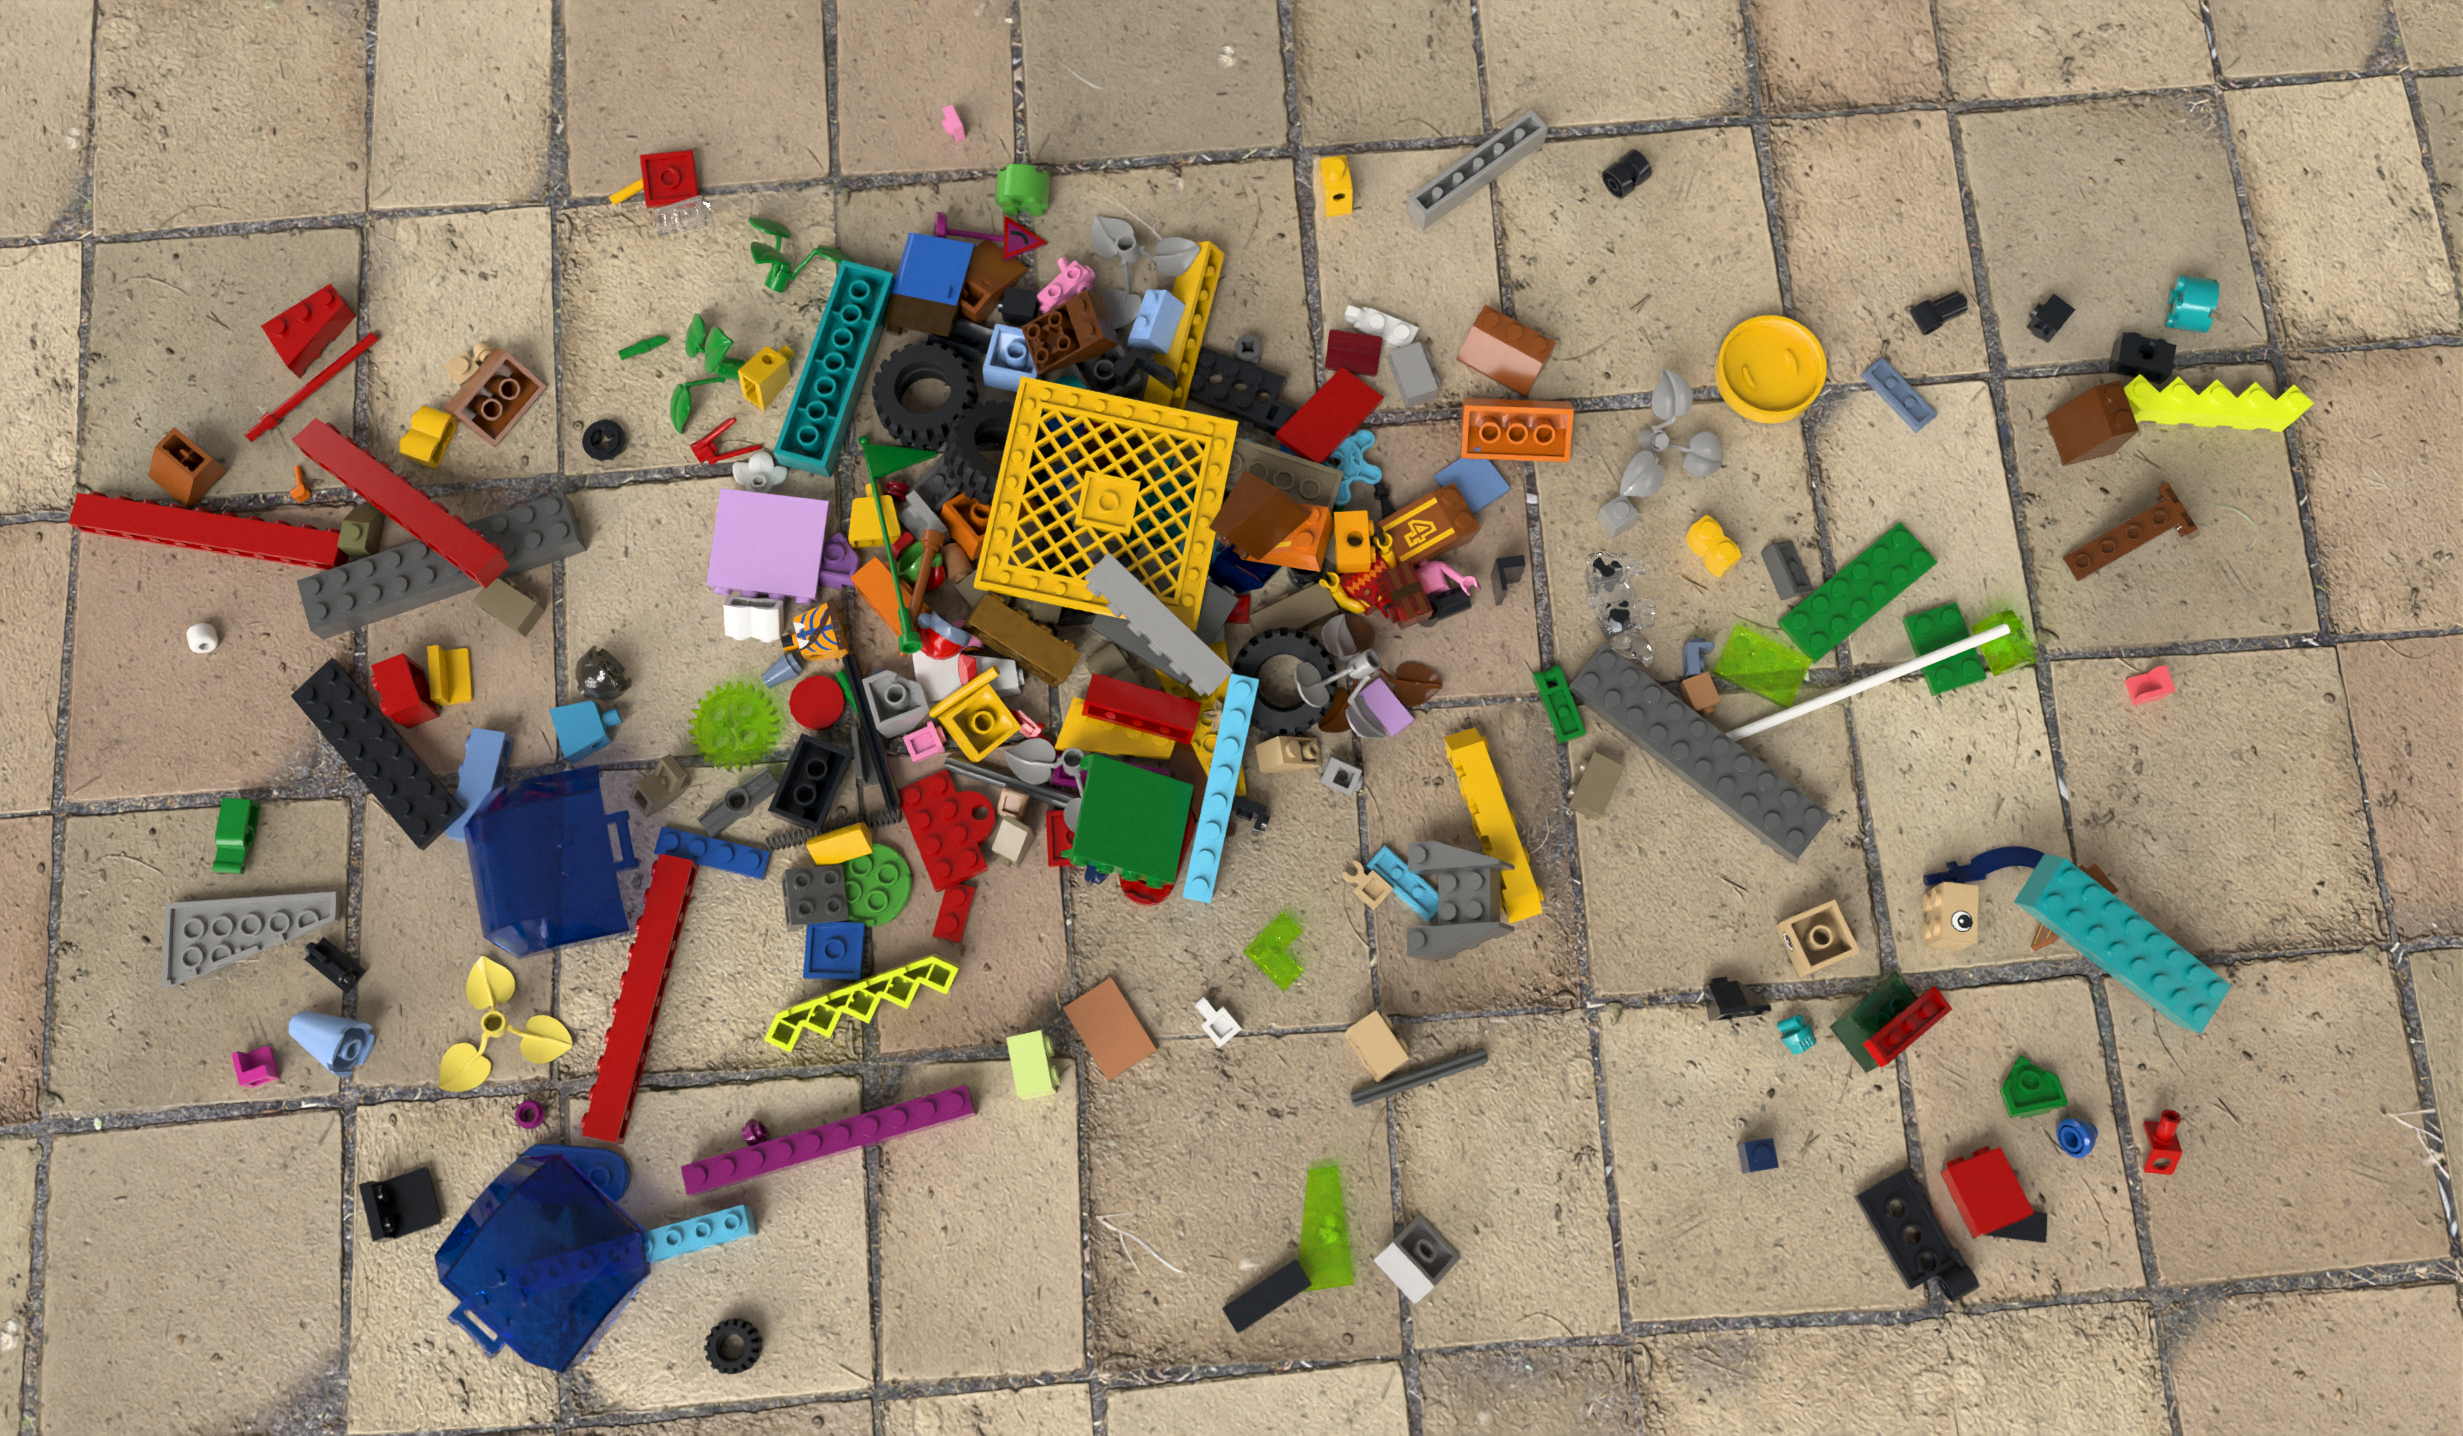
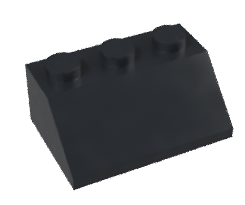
[768,733,854,831]

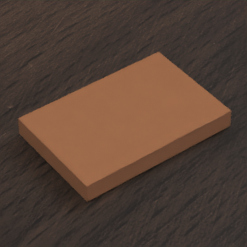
[1063,977,1157,1082]

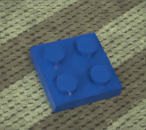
[803,922,866,981]

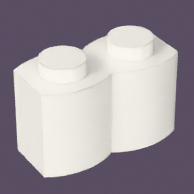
[723,596,784,643]

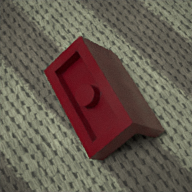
[1324,329,1383,377]

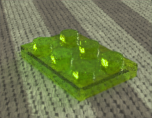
[1712,624,1813,709]

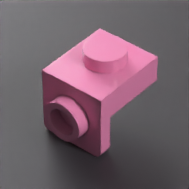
[903,720,947,764]

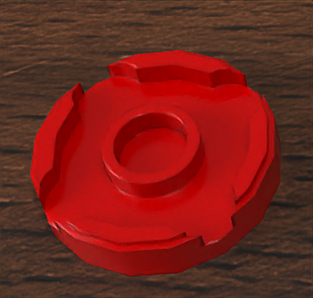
[789,675,846,731]

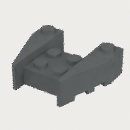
[1407,841,1515,961]

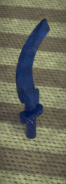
[1923,846,2045,886]

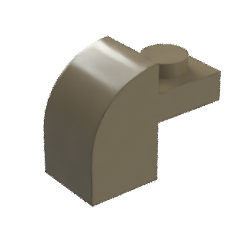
[630,754,689,818]

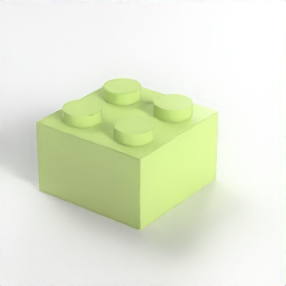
[1006,1030,1060,1100]

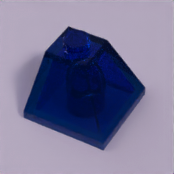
[1209,544,1283,594]

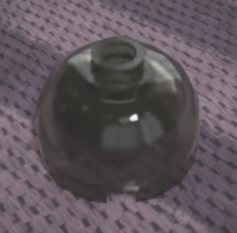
[575,646,632,702]

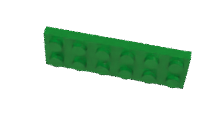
[1777,522,1938,664]

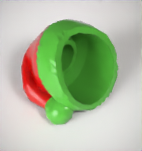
[897,540,946,592]

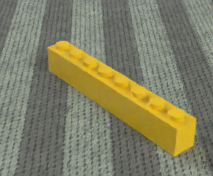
[1133,241,1225,448]

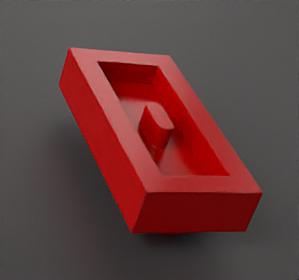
[932,884,976,944]

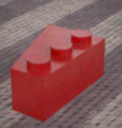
[261,283,356,379]

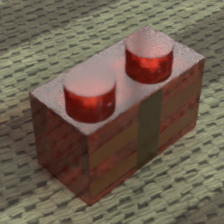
[1376,561,1433,630]

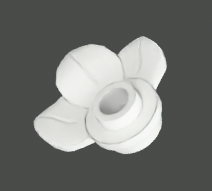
[733,451,787,494]

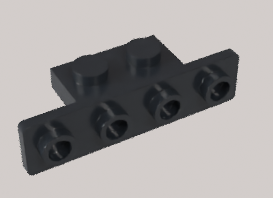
[922,316,994,362]

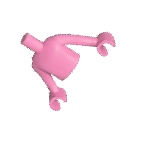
[1397,560,1481,627]

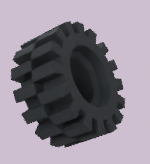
[704,1319,762,1375]

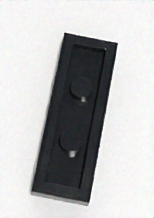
[1222,1259,1313,1334]

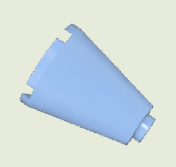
[289,1010,374,1077]

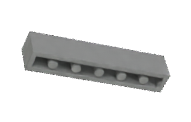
[1407,109,1548,230]
[1085,552,1233,697]

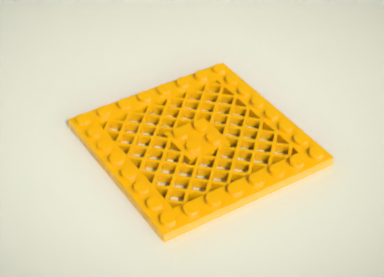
[974,376,1238,634]

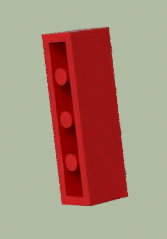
[1081,673,1201,745]

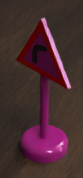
[933,212,1048,261]

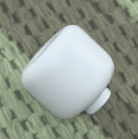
[186,623,219,653]

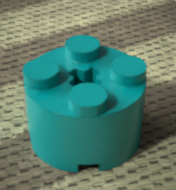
[2165,275,2219,333]

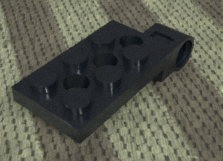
[1187,347,1297,437]
[1854,1168,1980,1303]

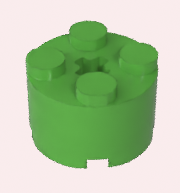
[995,164,1050,217]

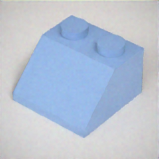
[1126,289,1186,354]
[983,323,1042,392]

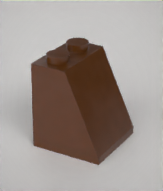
[2046,380,2139,466]
[1209,471,1311,561]

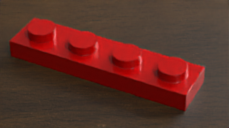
[1863,986,1952,1068]

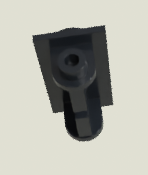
[304,937,366,994]

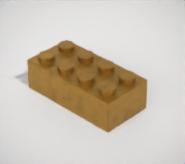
[960,593,1082,688]

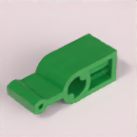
[213,797,261,875]

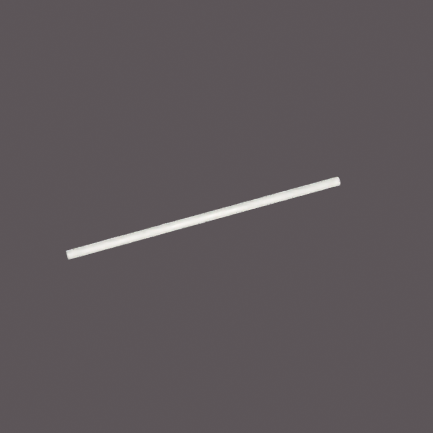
[1725,623,2010,741]

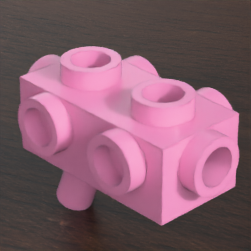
[1037,257,1096,314]

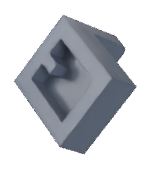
[1681,638,1715,680]

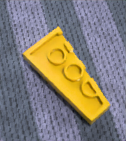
[1055,697,1177,760]

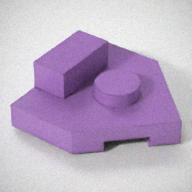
[818,532,861,590]

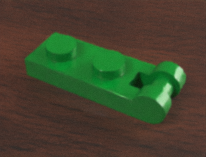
[1532,665,1587,745]

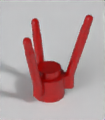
[690,418,762,466]

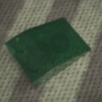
[1829,972,1917,1073]

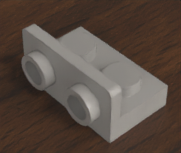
[898,490,952,551]

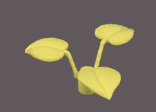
[439,956,573,1092]

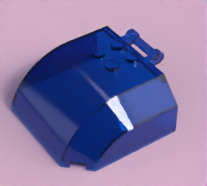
[463,765,639,960]
[434,1153,651,1374]

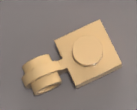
[444,341,495,388]

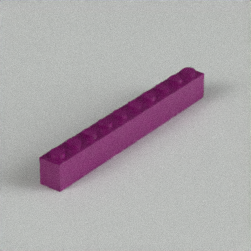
[680,1085,977,1196]

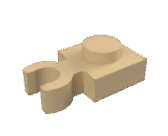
[1342,860,1394,911]

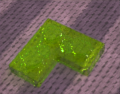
[1243,912,1304,993]

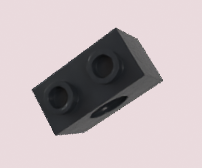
[2108,332,2177,384]

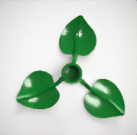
[748,216,856,293]
[670,313,745,434]

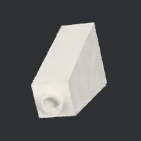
[912,650,1025,708]

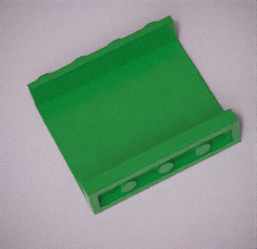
[1061,754,1193,889]

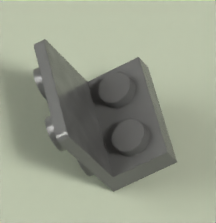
[781,865,848,932]

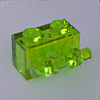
[1971,610,2038,677]

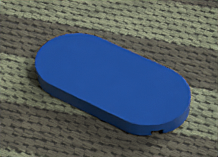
[512,1144,630,1208]

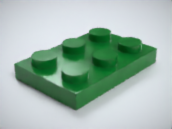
[1902,602,1987,697]

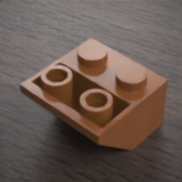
[148,427,227,510]

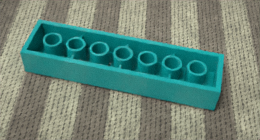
[773,260,895,478]
[2014,854,2232,1034]

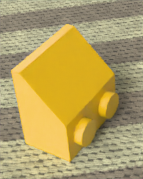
[937,683,1022,762]

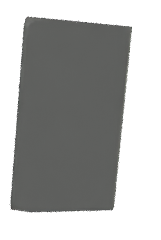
[1761,541,1813,600]

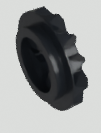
[582,420,627,462]

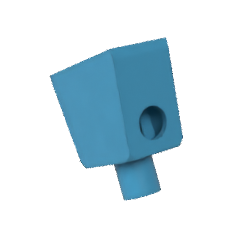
[549,701,623,764]

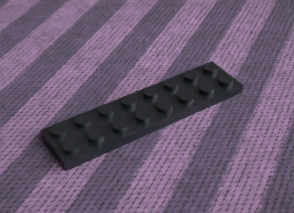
[291,658,466,850]

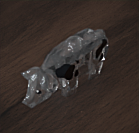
[1585,551,1656,669]

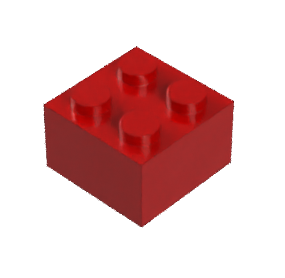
[371,653,440,729]

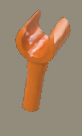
[289,465,311,504]

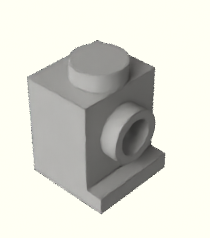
[1319,754,1364,796]

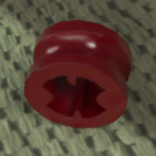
[883,481,910,503]

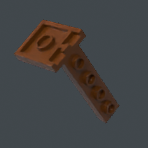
[2063,482,2200,581]

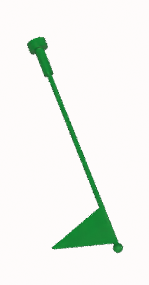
[858,435,937,654]

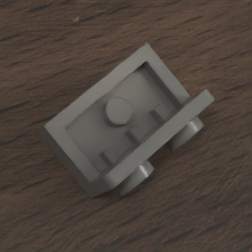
[909,453,964,513]

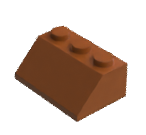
[1456,304,1556,398]
[444,348,547,447]

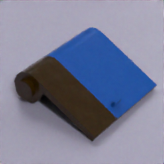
[882,233,976,338]

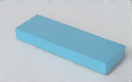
[1366,845,1438,923]

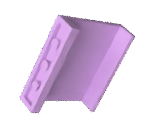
[706,488,834,606]

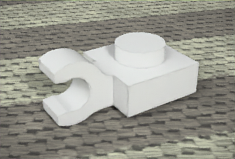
[1194,997,1242,1048]

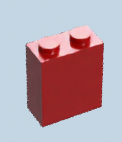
[1940,1146,2034,1239]

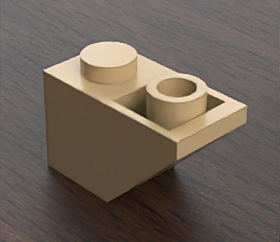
[1255,736,1322,773]

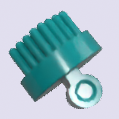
[1777,1014,1816,1055]

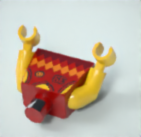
[1319,532,1400,620]

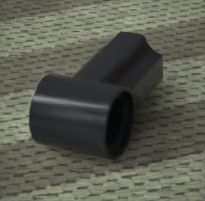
[1909,291,1969,335]
[1416,586,1472,627]

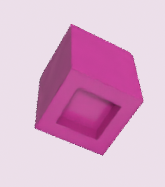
[231,1046,280,1088]

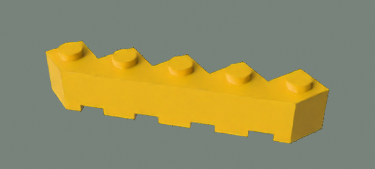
[1443,727,1544,924]

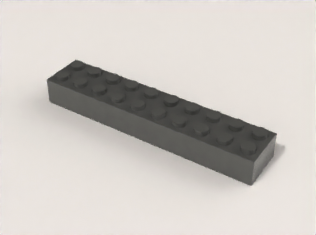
[297,492,587,640]
[1569,643,1832,863]

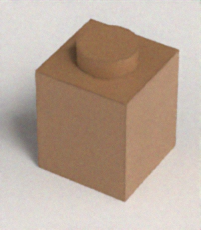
[1677,671,1721,718]

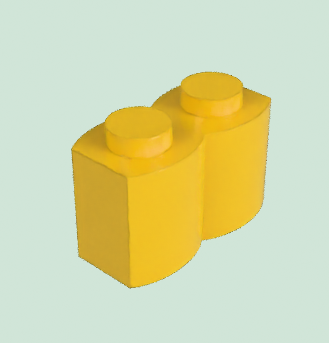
[399,405,458,469]
[1685,515,1741,578]

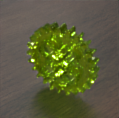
[688,682,781,772]

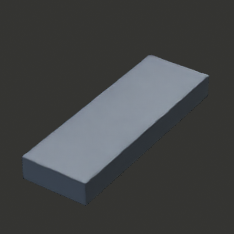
[1861,357,1938,433]

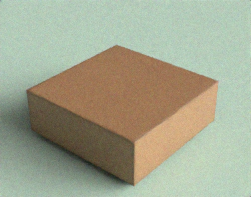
[996,786,1031,822]

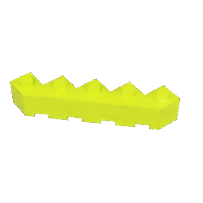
[2124,374,2314,432]
[764,953,960,1053]

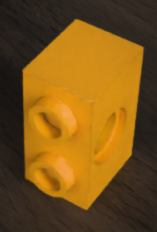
[1333,510,1376,573]

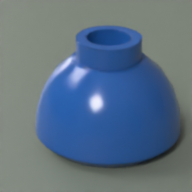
[2056,1118,2098,1158]

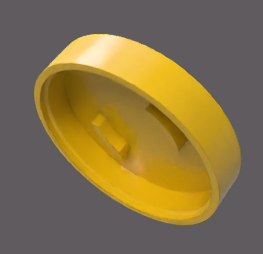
[1714,315,1827,424]

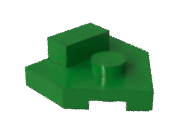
[2000,1055,2068,1119]

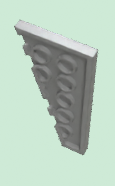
[161,892,340,990]

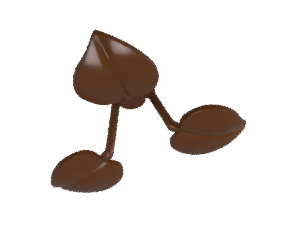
[1318,610,1443,733]

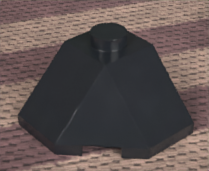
[1703,977,1772,1022]

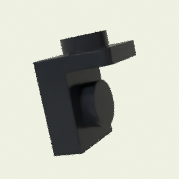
[1232,795,1271,837]

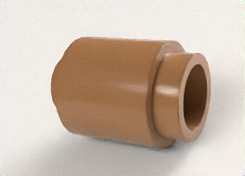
[938,543,974,584]

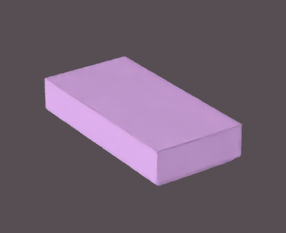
[1358,677,1414,738]

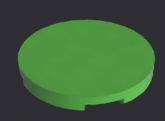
[834,842,912,927]

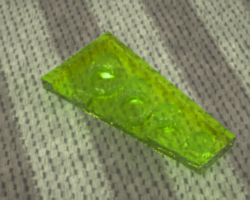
[1298,1166,1354,1292]

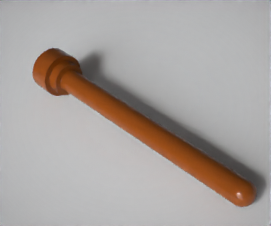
[898,529,945,658]

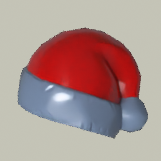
[915,610,972,661]

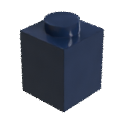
[1737,1138,1779,1174]

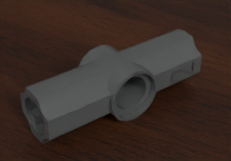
[697,768,779,838]

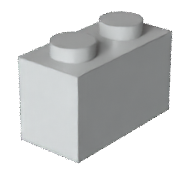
[1388,342,1440,409]

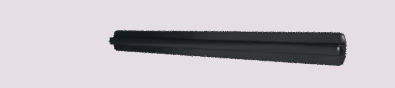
[842,653,902,810]

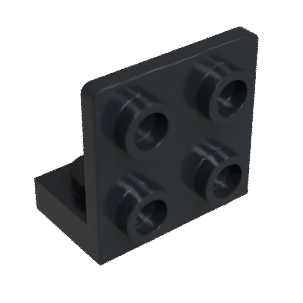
[359,1167,442,1243]

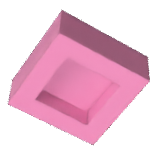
[941,105,966,143]

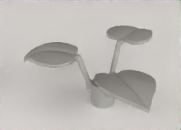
[1091,215,1200,330]
[1620,370,1723,497]
[1294,614,1387,739]
[1005,738,1128,833]

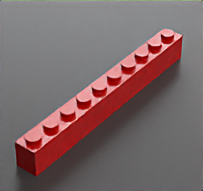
[292,418,510,589]
[68,491,348,570]
[581,854,699,1145]

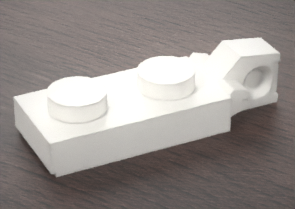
[1344,305,1419,349]

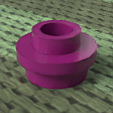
[515,1100,545,1129]
[741,1119,768,1146]

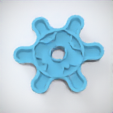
[1286,430,1382,506]

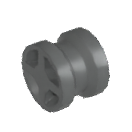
[1235,335,1261,366]

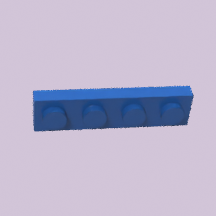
[654,827,772,881]

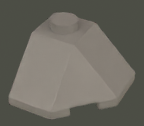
[862,670,930,739]

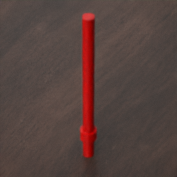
[244,332,378,443]

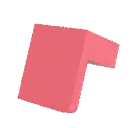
[2125,665,2176,706]

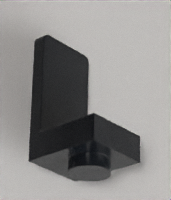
[1112,347,1178,392]

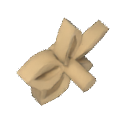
[1203,699,1223,733]

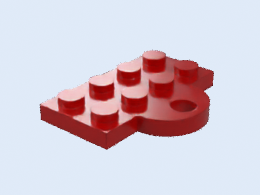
[898,769,996,893]

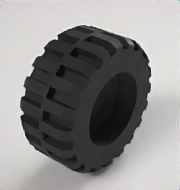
[872,341,979,450]
[944,400,1053,506]
[1232,627,1337,735]

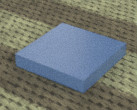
[1434,447,1510,515]

